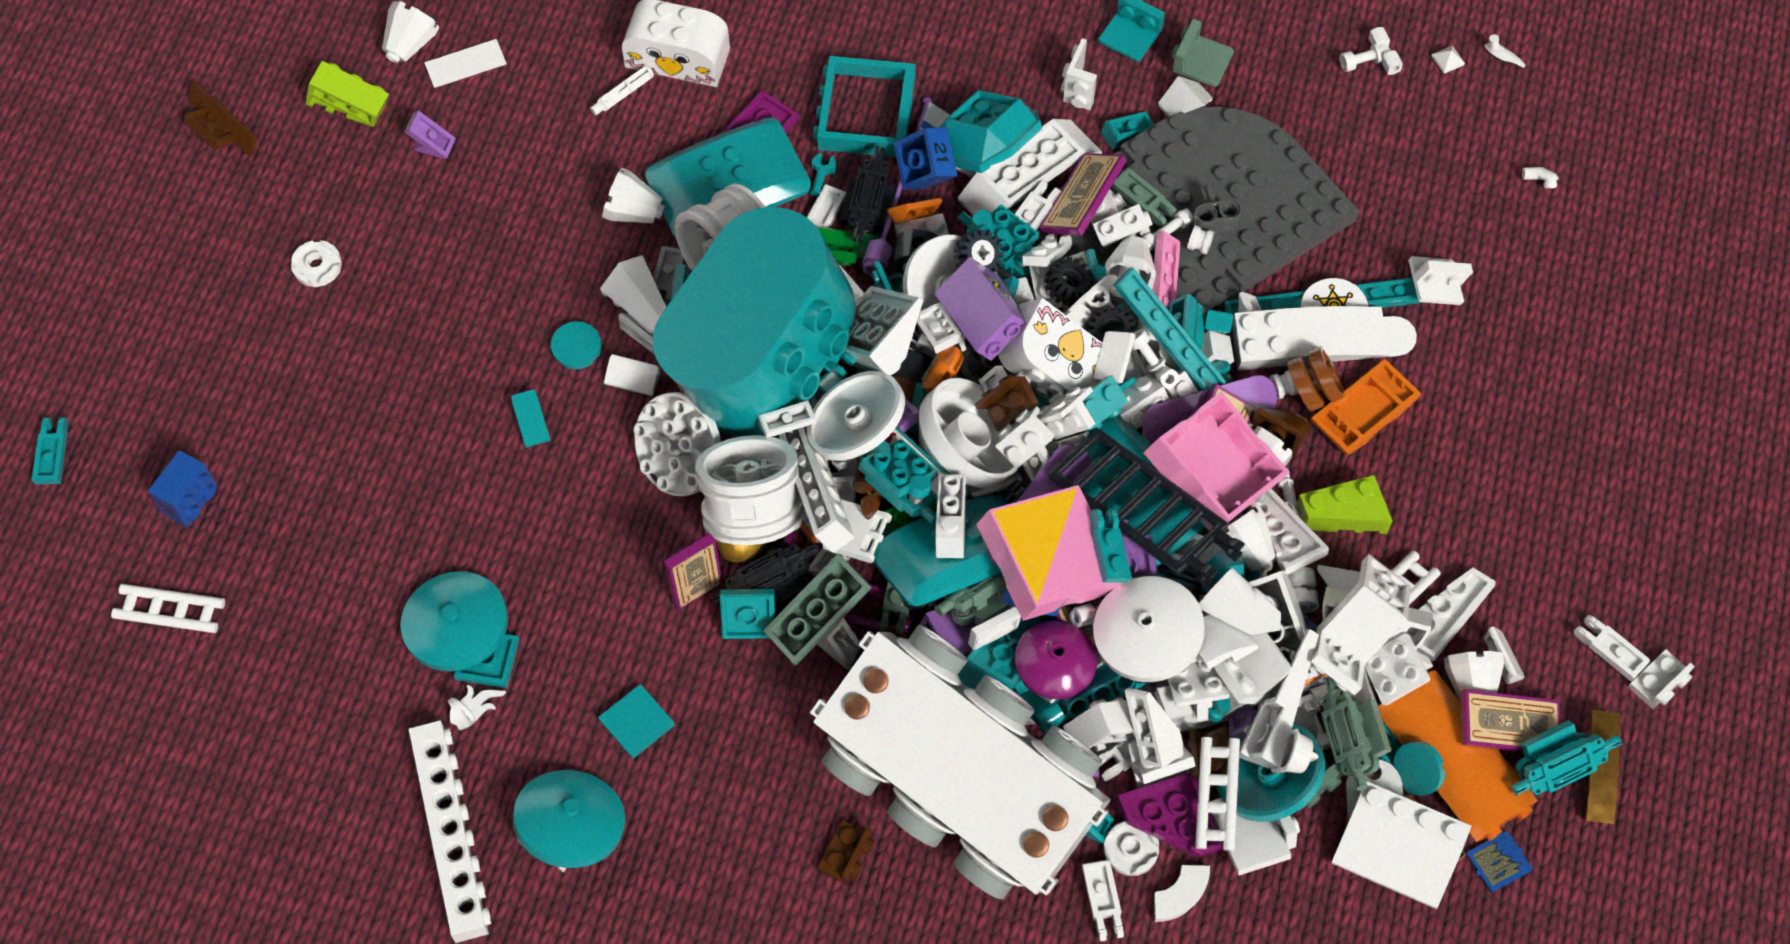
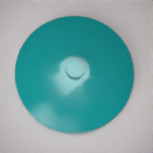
[400,572,508,671]
[1217,723,1325,822]
[513,770,625,868]

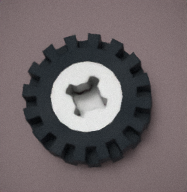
[953,230,1004,272]

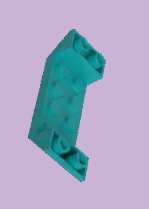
[958,615,1055,690]

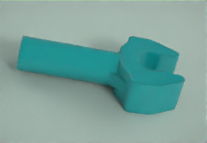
[810,153,836,197]
[1085,249,1106,285]

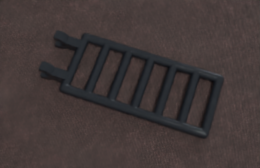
[1048,428,1245,589]

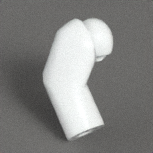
[1522,167,1558,188]

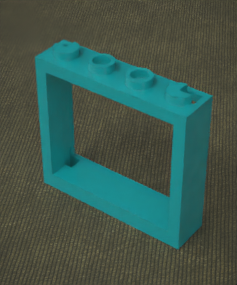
[813,56,916,158]

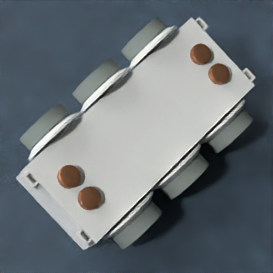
[810,625,1111,899]

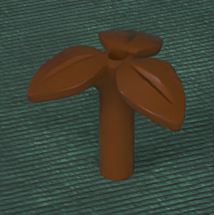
[852,478,883,520]

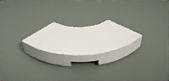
[1154,865,1210,922]

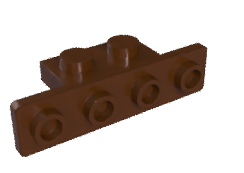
[184,82,257,156]

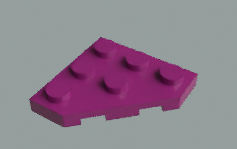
[1116,772,1224,858]

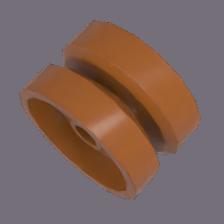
[1287,346,1345,412]

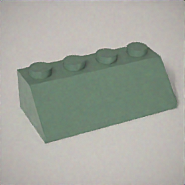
[763,554,872,665]

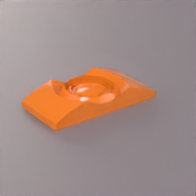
[1311,359,1421,456]

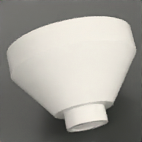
[918,378,1020,488]

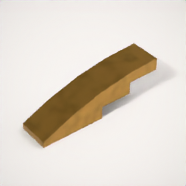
[1584,709,1620,824]

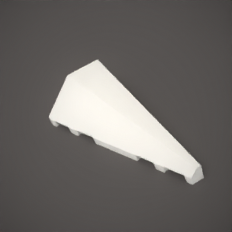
[600,255,666,334]
[1239,629,1319,768]

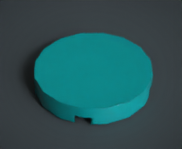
[551,321,602,370]
[1394,741,1445,796]

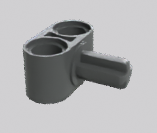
[1192,184,1241,234]

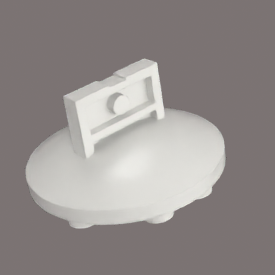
[634,392,721,496]

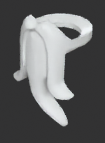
[448,685,506,730]

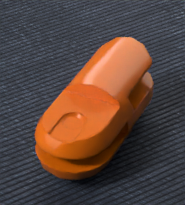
[921,345,964,393]

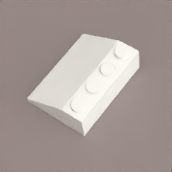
[839,286,923,375]
[1331,781,1472,909]

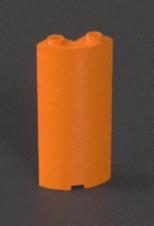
[1378,670,1538,842]

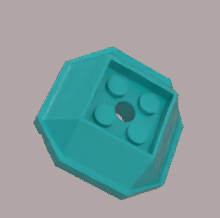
[938,90,1042,173]

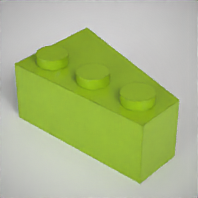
[305,61,389,127]
[1297,475,1392,534]

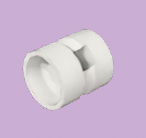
[1288,567,1319,614]

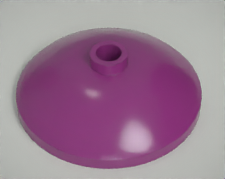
[1015,621,1097,699]

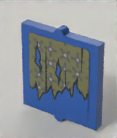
[1466,831,1533,893]

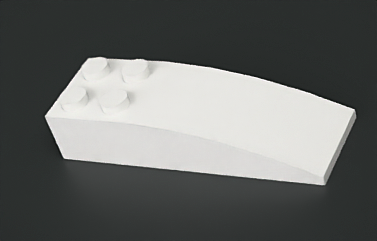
[1231,306,1389,371]

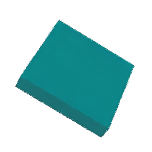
[720,589,775,639]
[454,634,520,688]
[598,684,675,759]

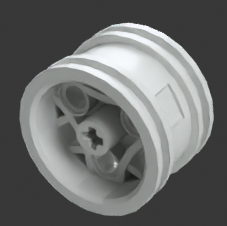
[675,183,766,271]
[695,435,804,545]

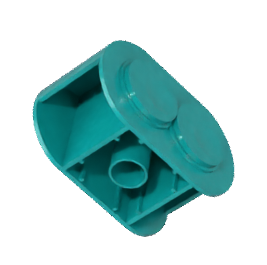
[653,207,856,436]

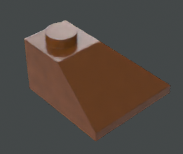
[1252,408,1312,459]

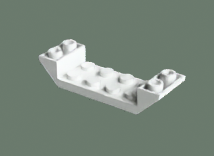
[958,119,1102,216]

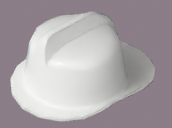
[1270,729,1319,774]

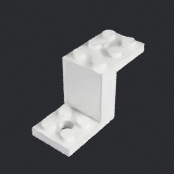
[1311,554,1411,695]

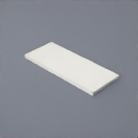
[424,39,506,88]

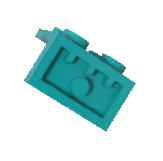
[1098,0,1165,62]

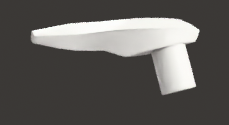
[1484,34,1526,68]

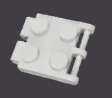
[816,500,892,563]

